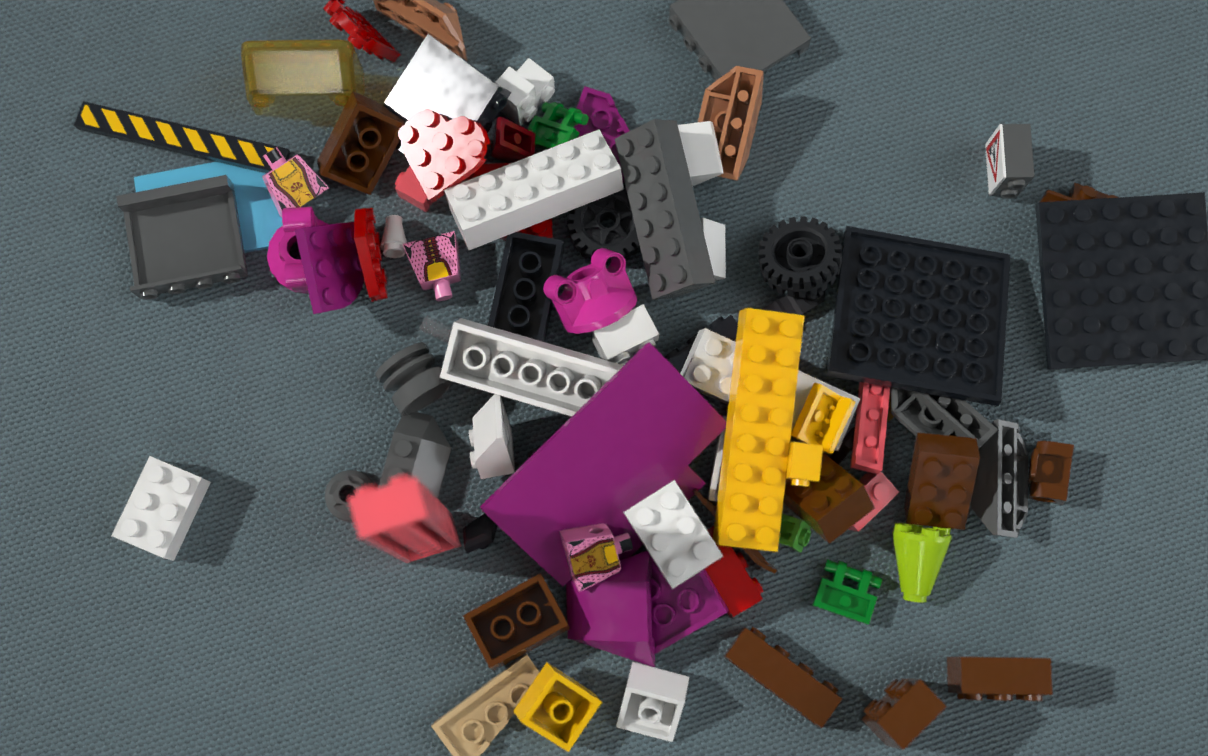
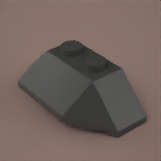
[891,387,998,449]
[378,412,452,499]
[971,419,1028,538]

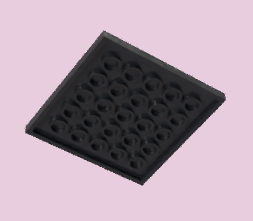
[1035,192,1208,370]
[827,226,1011,406]

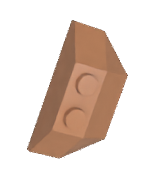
[373,0,467,60]
[698,66,764,181]

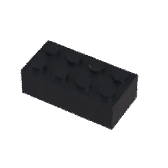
[488,232,564,342]

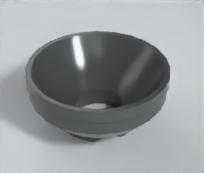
[325,470,374,522]

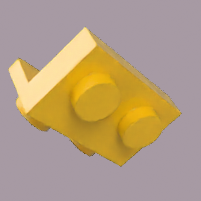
[791,382,856,454]

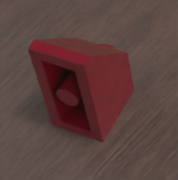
[491,117,535,163]

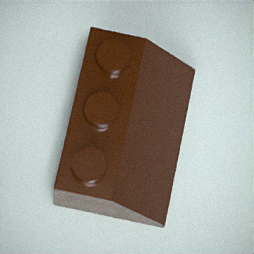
[317,91,406,195]

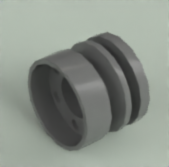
[375,342,452,416]

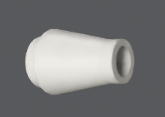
[380,215,407,258]

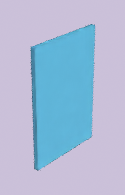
[134,162,283,253]

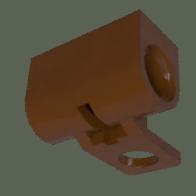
[1028,441,1074,505]

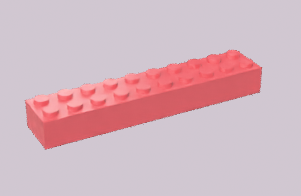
[348,474,461,563]

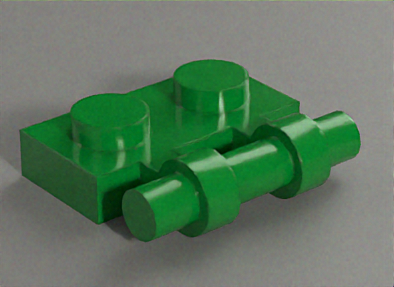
[528,102,589,150]
[812,559,882,625]

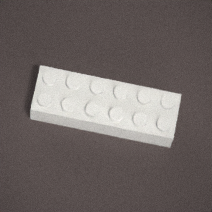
[444,130,624,250]
[440,318,624,416]
[680,328,860,451]

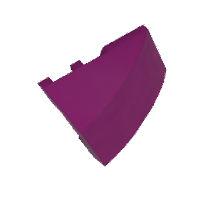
[566,551,655,667]

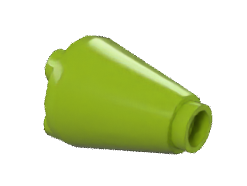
[892,523,952,603]

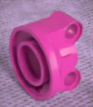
[267,207,329,294]
[544,248,637,334]

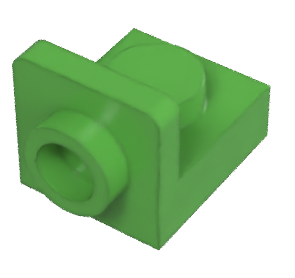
[778,514,811,553]

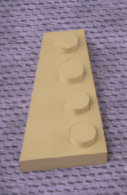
[431,653,540,756]

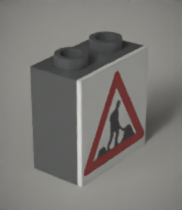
[985,124,1034,199]

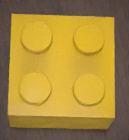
[513,662,602,752]

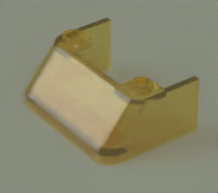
[241,40,365,115]

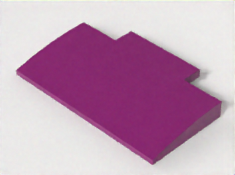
[480,342,726,586]

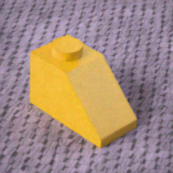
[786,442,823,487]

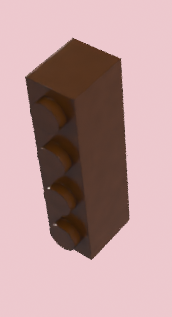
[723,627,842,728]

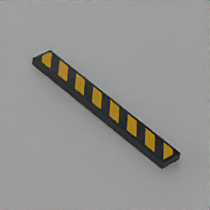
[74,101,290,173]

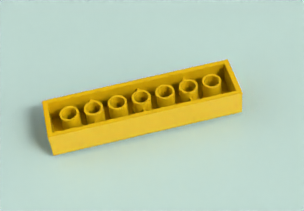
[713,308,804,552]

